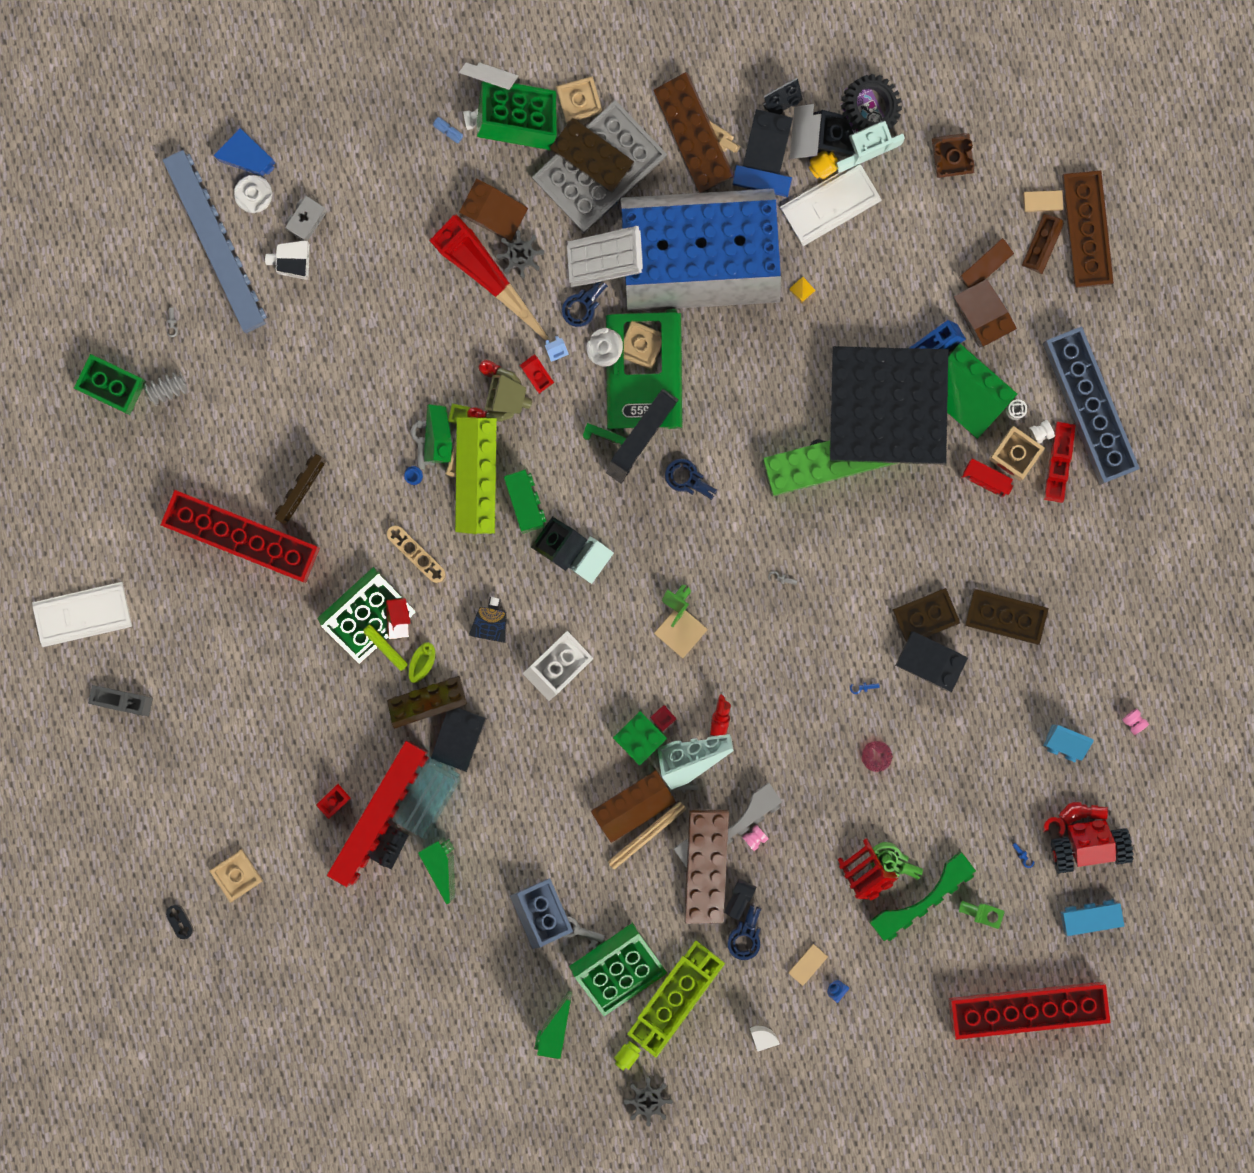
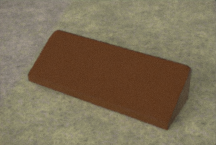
[1021,214,1064,274]
[959,238,1014,288]

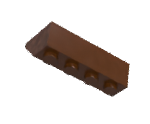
[591,770,676,843]

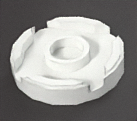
[234,175,273,213]
[587,328,623,367]

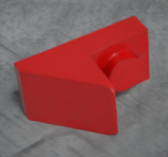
[519,354,554,394]
[386,598,411,639]
[316,784,351,819]

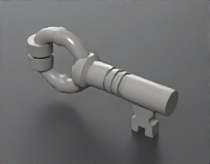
[410,420,435,470]
[563,916,605,949]

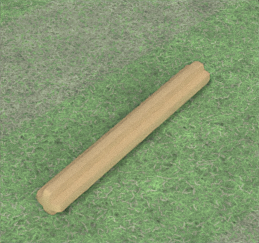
[608,802,686,869]

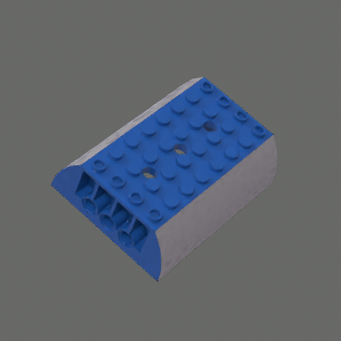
[621,189,781,311]

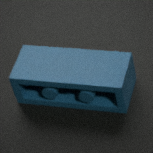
[1060,899,1125,936]

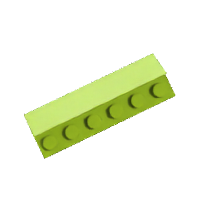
[455,417,497,534]
[627,940,726,1058]

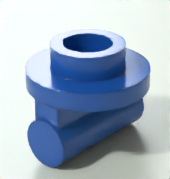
[827,980,850,1003]

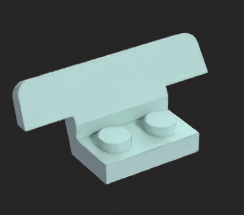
[836,121,905,172]

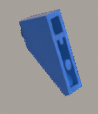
[909,320,966,351]

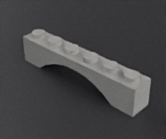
[674,783,782,868]

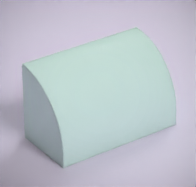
[569,536,614,584]

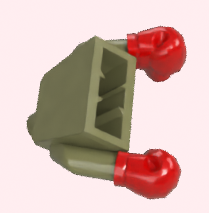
[467,360,532,422]

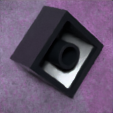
[531,516,587,571]

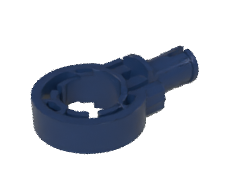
[562,281,608,327]
[665,459,718,500]
[728,905,762,960]

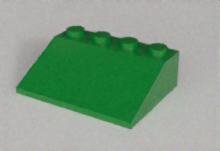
[477,81,557,150]
[947,344,1018,439]
[317,567,415,663]
[418,837,455,905]
[569,923,667,1016]
[534,991,572,1059]

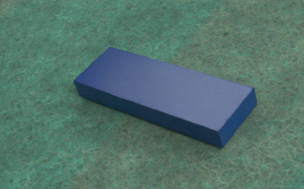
[732,165,792,197]

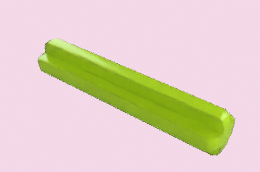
[363,625,407,671]

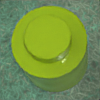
[614,1041,641,1071]

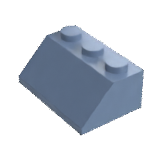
[510,878,573,949]

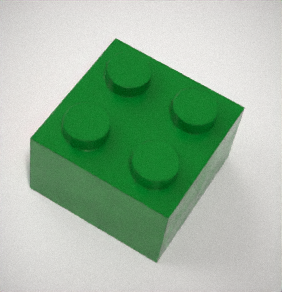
[613,711,667,766]

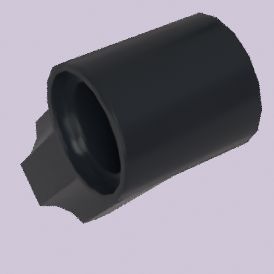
[724,878,757,920]

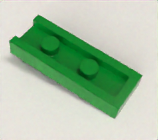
[583,423,626,446]

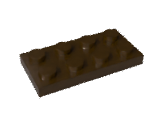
[550,118,634,193]
[275,454,327,525]
[964,589,1049,645]
[387,675,467,729]

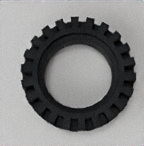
[841,74,902,132]

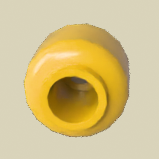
[809,151,838,179]

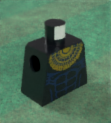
[469,597,507,643]

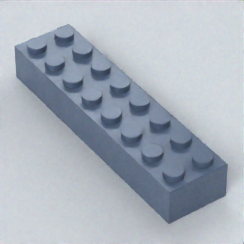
[1043,326,1140,485]

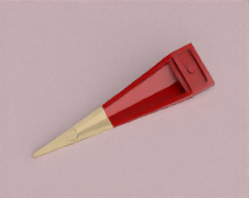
[429,214,549,340]

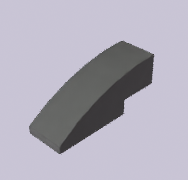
[88,685,153,716]

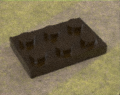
[892,588,960,642]

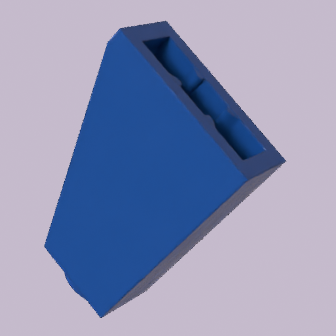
[214,128,275,177]

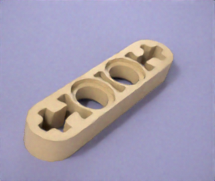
[387,526,446,583]

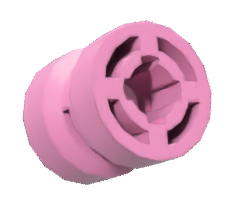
[1122,709,1149,735]
[742,825,768,851]

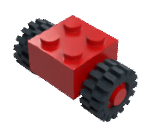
[1051,820,1134,874]

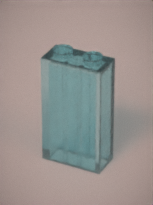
[392,759,462,840]

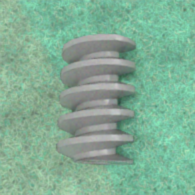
[144,370,187,405]

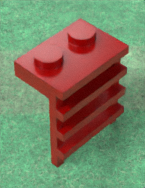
[837,839,899,900]

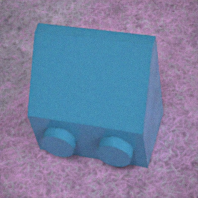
[1043,724,1094,762]

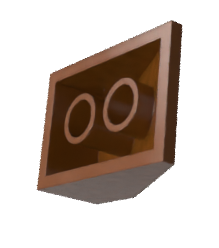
[459,178,528,242]
[953,279,1017,348]

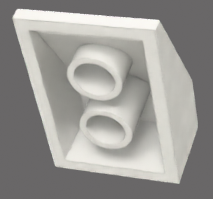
[523,631,594,701]

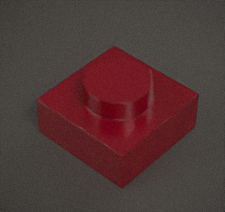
[650,705,677,732]

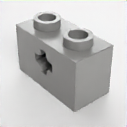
[285,196,327,241]

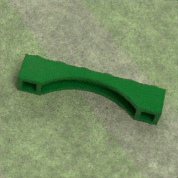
[868,852,976,941]

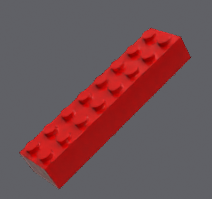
[160,490,320,583]
[327,740,429,888]
[948,982,1111,1040]

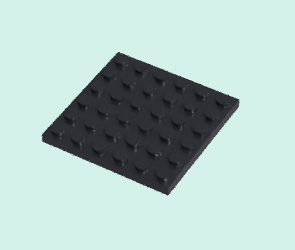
[830,346,948,465]

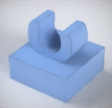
[545,336,569,362]

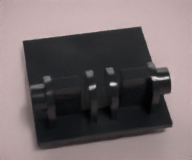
[762,78,803,115]
[368,826,409,870]

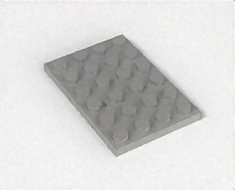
[532,100,667,233]

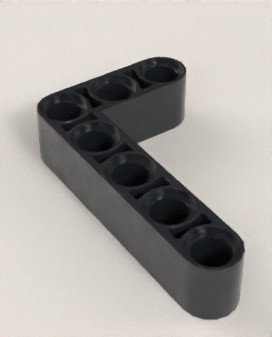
[606,389,679,484]

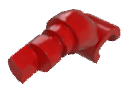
[710,694,731,736]
[1042,802,1108,837]

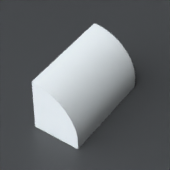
[750,1026,779,1052]

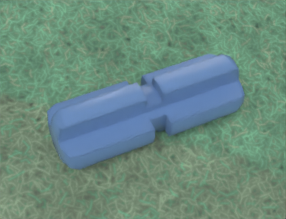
[433,117,463,143]

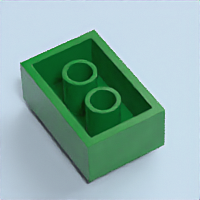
[74,354,147,415]
[504,469,547,534]

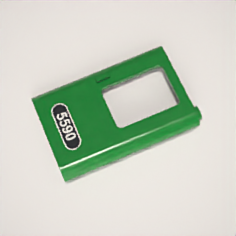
[606,309,683,429]

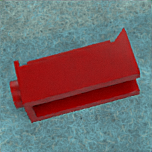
[960,458,1014,497]

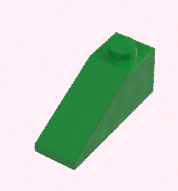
[424,404,452,463]

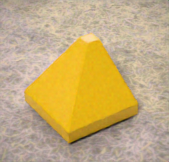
[789,277,816,303]

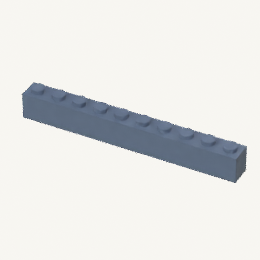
[162,150,267,333]

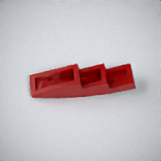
[1044,422,1076,503]

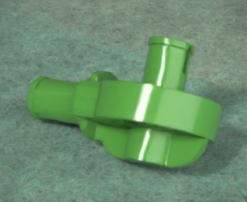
[869,842,923,880]

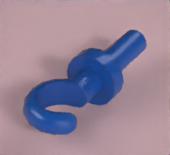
[850,682,880,694]
[1012,843,1034,868]

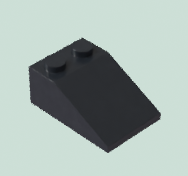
[743,109,793,175]
[813,110,855,157]
[895,631,968,692]
[431,707,487,772]

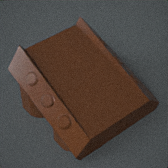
[932,133,975,178]

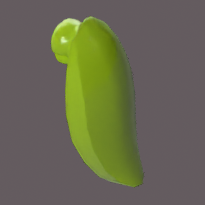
[409,642,436,683]

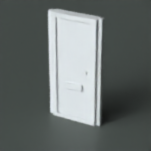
[780,164,882,246]
[567,226,643,287]
[32,582,132,647]

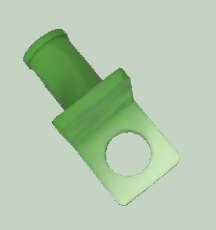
[662,585,691,627]
[959,901,1005,929]

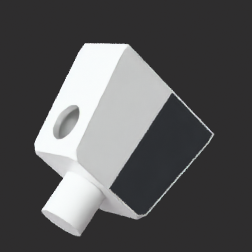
[265,241,310,280]

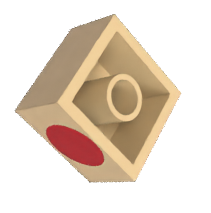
[988,426,1045,481]

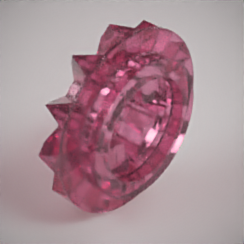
[862,741,893,772]

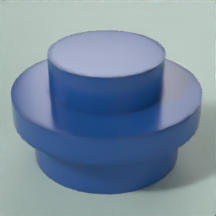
[404,466,423,485]

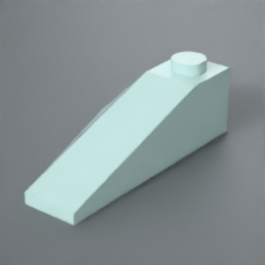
[657,734,734,790]

